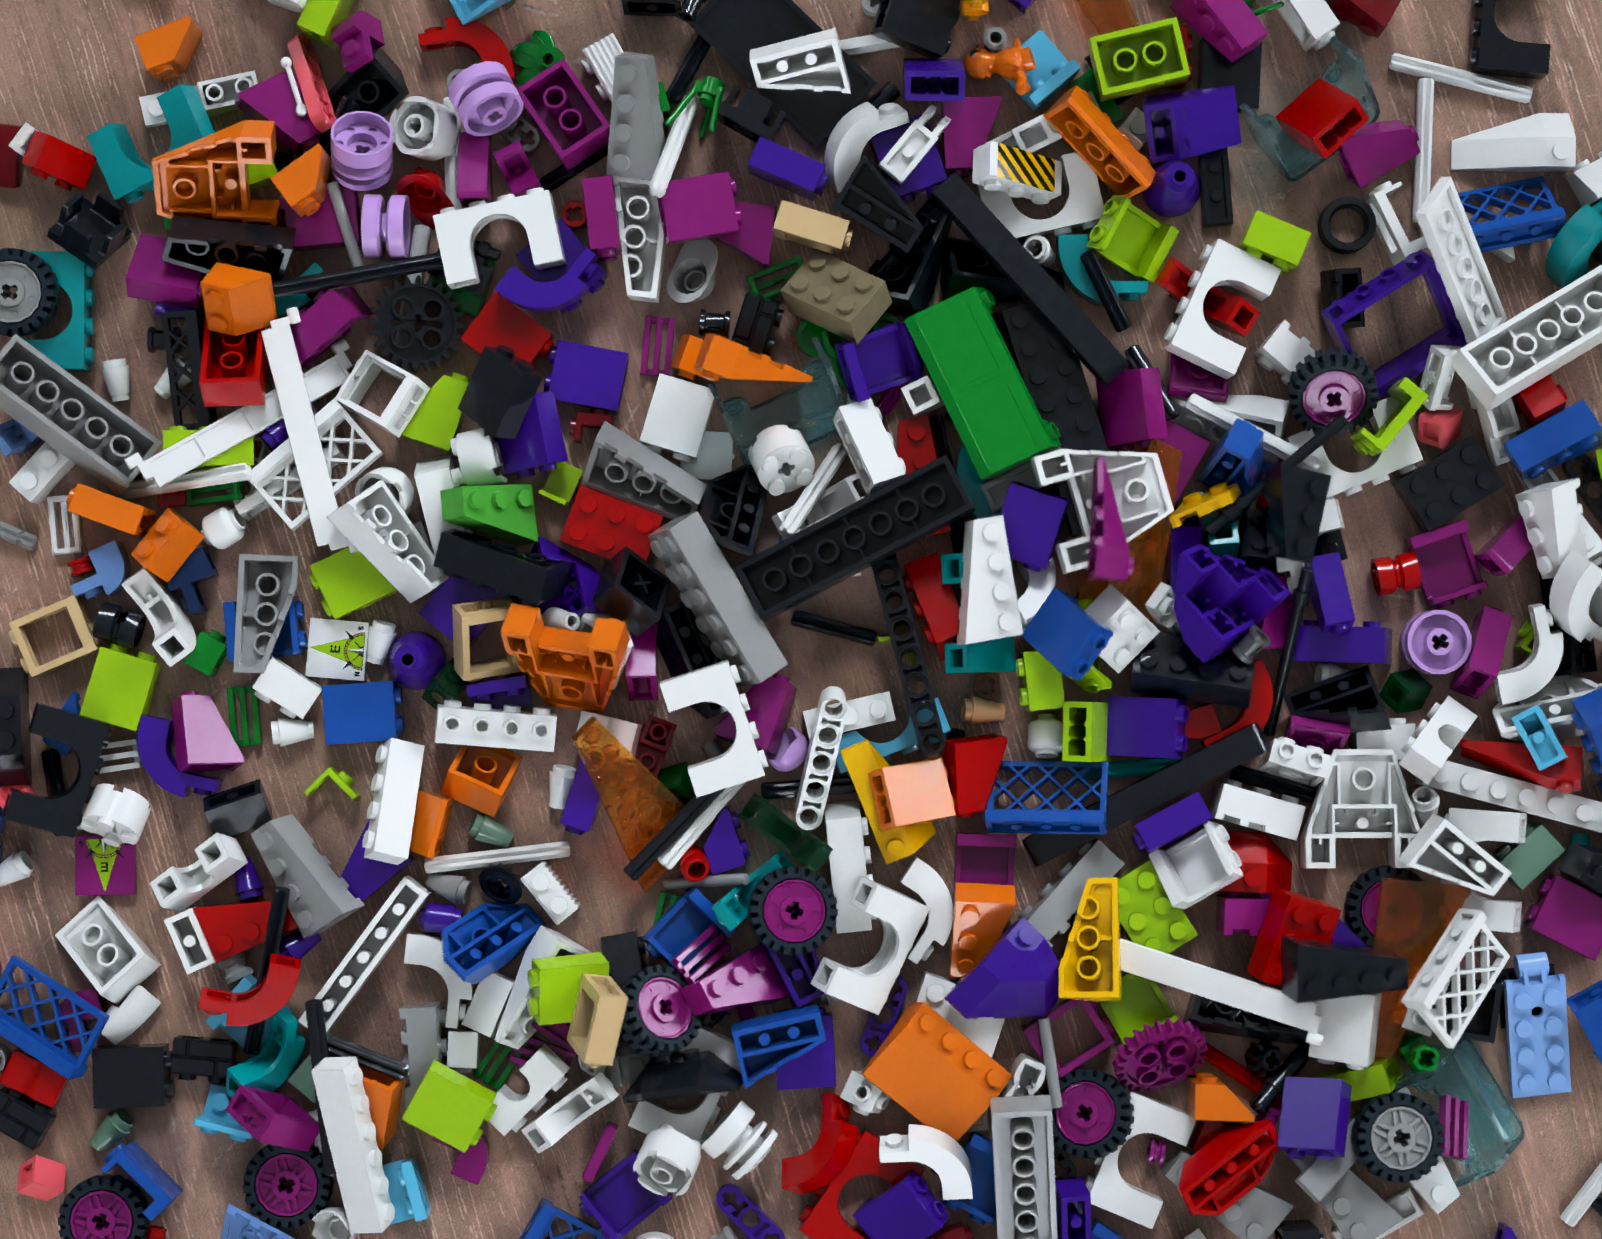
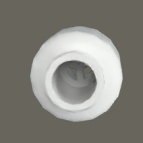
[201,506,247,550]
[1027,714,1063,759]

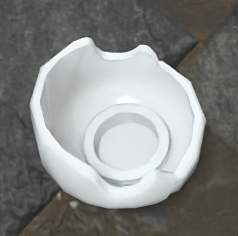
[312,1207,357,1239]

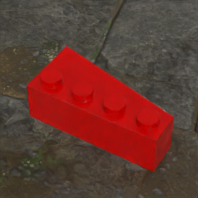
[896,415,951,538]

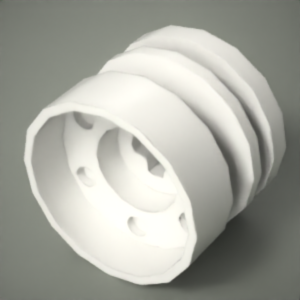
[700,1099,778,1180]

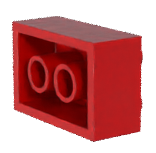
[199,318,268,407]
[559,485,665,562]
[1246,887,1342,987]

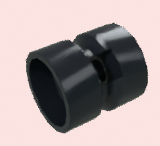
[93,601,147,650]

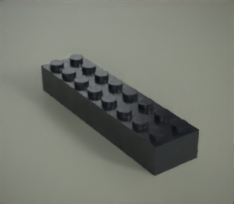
[1000,303,1109,538]
[734,455,975,622]

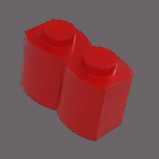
[0,1047,69,1107]

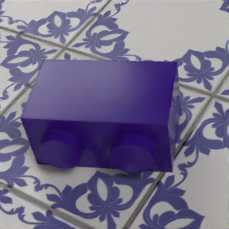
[1055,1177,1092,1239]

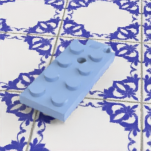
[1503,952,1571,1098]

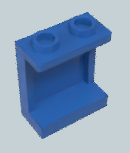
[1021,587,1113,681]
[223,596,308,662]
[322,681,405,745]
[641,887,737,978]
[1567,980,1602,1064]
[939,1131,996,1225]
[101,1141,184,1221]

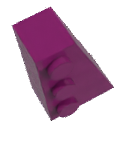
[1169,0,1269,62]
[290,286,373,370]
[1216,891,1302,936]

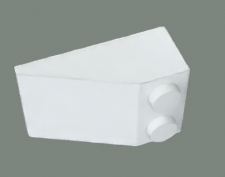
[55,895,161,1005]

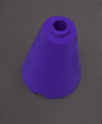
[1142,160,1200,218]
[387,631,446,690]

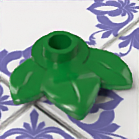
[510,30,565,86]

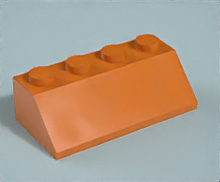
[1043,85,1156,198]

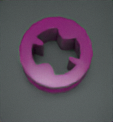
[1146,1137,1166,1166]

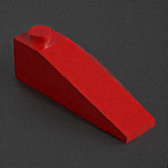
[1460,740,1584,793]

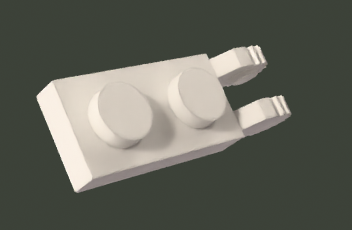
[878,104,951,185]

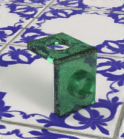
[421,657,470,710]

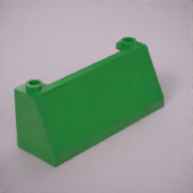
[904,287,1061,480]

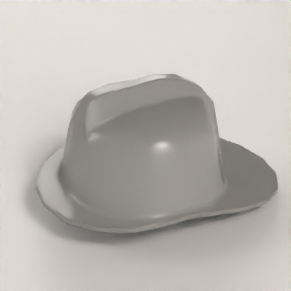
[667,238,718,304]

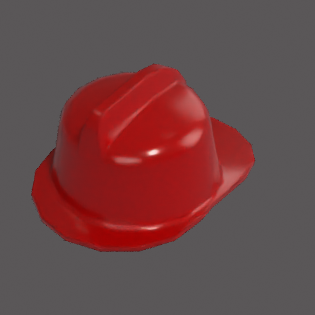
[396,167,454,230]

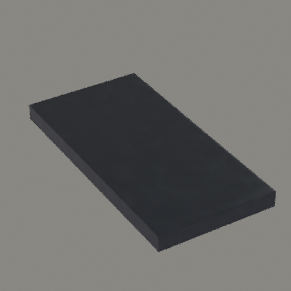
[689,0,877,148]

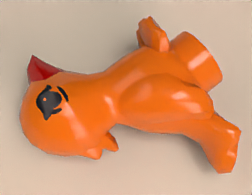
[964,37,1036,96]

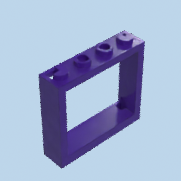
[1321,249,1468,400]

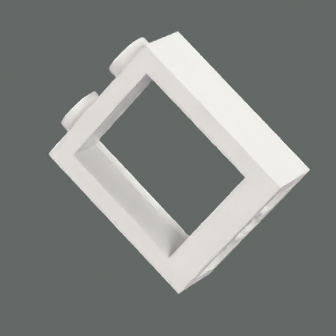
[1271,0,1340,52]
[335,350,430,438]

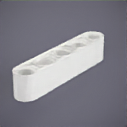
[795,686,847,831]

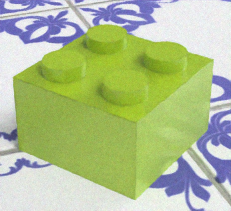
[1236,210,1311,275]
[1015,651,1065,711]

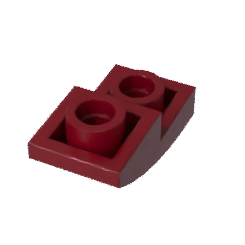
[0,123,22,188]
[628,715,677,783]

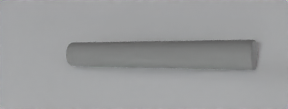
[326,181,364,268]
[663,873,749,890]
[1038,1018,1063,1108]

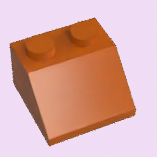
[134,16,203,83]
[270,143,331,217]
[200,262,278,336]
[130,507,205,583]
[440,745,523,818]
[409,790,454,859]
[1187,1072,1254,1122]

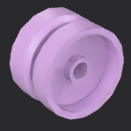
[448,61,524,136]
[361,194,411,259]
[1399,610,1472,674]

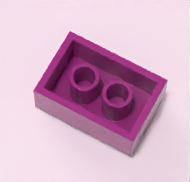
[517,58,610,171]

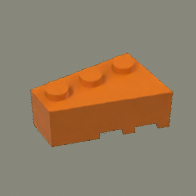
[949,882,1016,978]

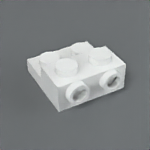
[1257,737,1331,787]

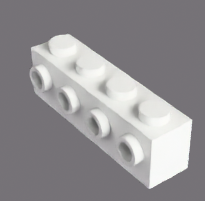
[434,700,557,752]
[362,738,425,865]

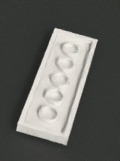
[1415,177,1507,344]

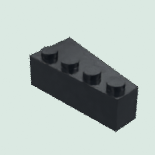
[161,216,296,282]
[433,529,571,606]
[1130,631,1255,708]
[601,931,649,1058]
[1282,935,1408,1003]
[1183,965,1308,1045]

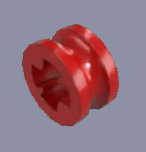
[562,201,587,229]
[67,556,96,578]

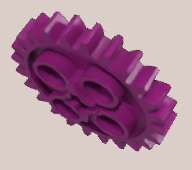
[1112,1018,1208,1093]

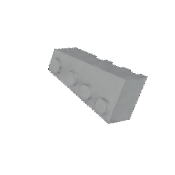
[606,51,667,181]
[581,421,707,520]
[251,814,365,938]
[1017,838,1125,948]
[399,1002,448,1125]
[1161,1147,1294,1239]
[1290,1155,1404,1239]

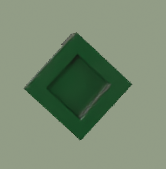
[1380,669,1433,714]
[654,761,696,809]

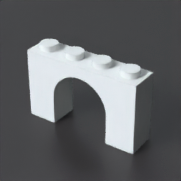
[975,152,1104,241]
[433,188,567,289]
[1164,238,1282,380]
[1284,396,1424,500]
[659,660,769,797]
[1439,808,1527,933]
[810,876,930,1015]
[628,1025,740,1149]
[1084,1088,1197,1229]

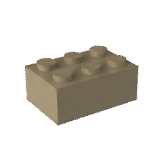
[781,249,892,345]

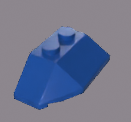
[441,903,546,985]

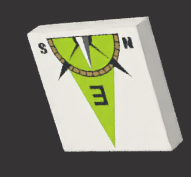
[305,618,370,681]

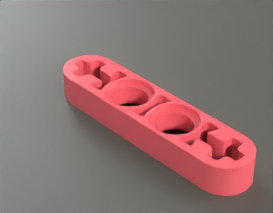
[287,33,336,133]

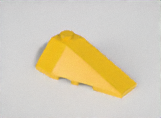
[840,739,936,865]
[1059,877,1122,1001]

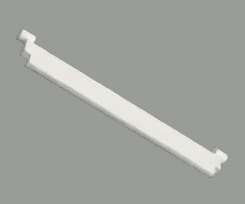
[261,307,359,553]
[124,339,353,488]
[1120,938,1323,1047]

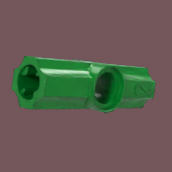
[1396,1033,1440,1073]

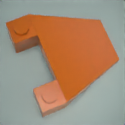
[152,120,282,227]
[670,334,813,382]
[500,603,630,715]

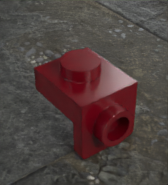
[569,408,614,444]

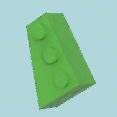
[440,484,538,546]

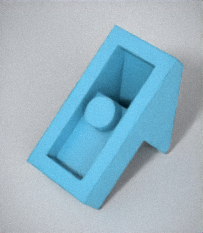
[1511,704,1567,771]

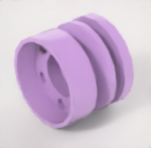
[330,111,393,191]

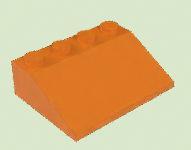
[861,1002,1013,1141]

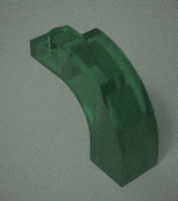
[737,793,833,873]

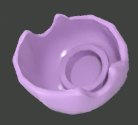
[765,727,808,772]

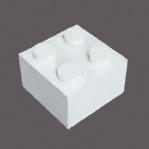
[1084,584,1160,674]

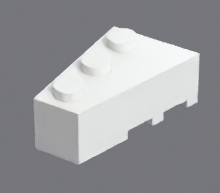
[1254,319,1315,386]
[414,454,473,557]
[1515,478,1588,579]
[1397,813,1512,897]
[915,971,1005,1058]

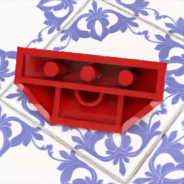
[1218,831,1292,893]
[1179,1119,1280,1216]

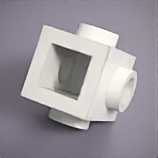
[840,1070,890,1116]

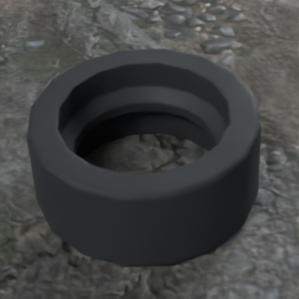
[1317,196,1377,255]

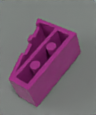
[680,944,790,1016]

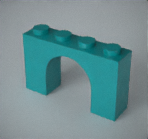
[87,84,215,204]
[25,251,96,372]
[941,553,1016,674]

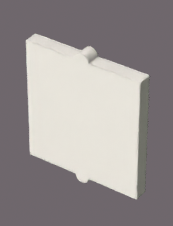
[680,431,735,480]

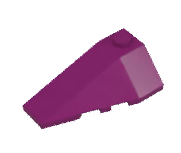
[1087,457,1134,582]

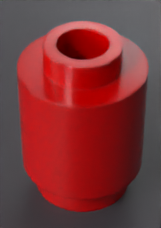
[676,844,710,882]

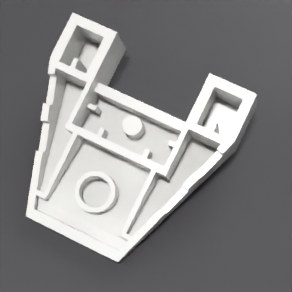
[1030,449,1174,575]
[1300,749,1421,869]

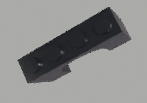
[1468,0,1551,79]
[1,702,112,838]

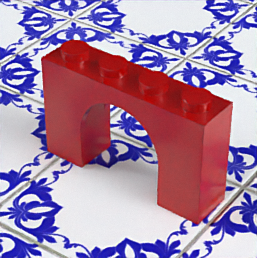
[798,1127,925,1239]

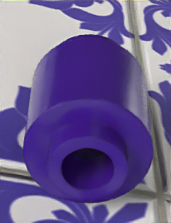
[419,903,463,934]

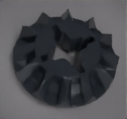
[479,863,525,904]

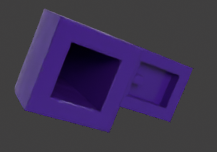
[494,247,598,312]
[137,715,223,797]

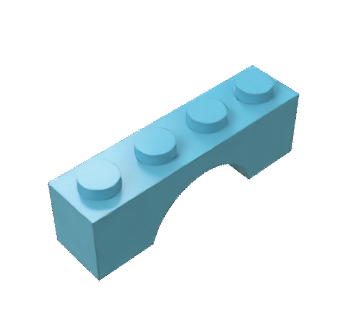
[836,697,951,777]

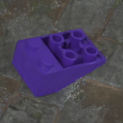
[1143,85,1242,163]

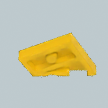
[1169,482,1241,529]

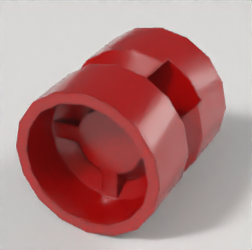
[1370,551,1421,596]

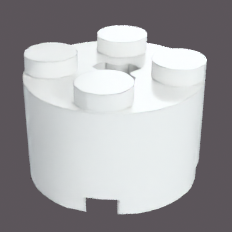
[389,96,458,161]
[748,425,815,496]
[450,428,508,486]
[80,784,151,847]
[633,1124,702,1196]

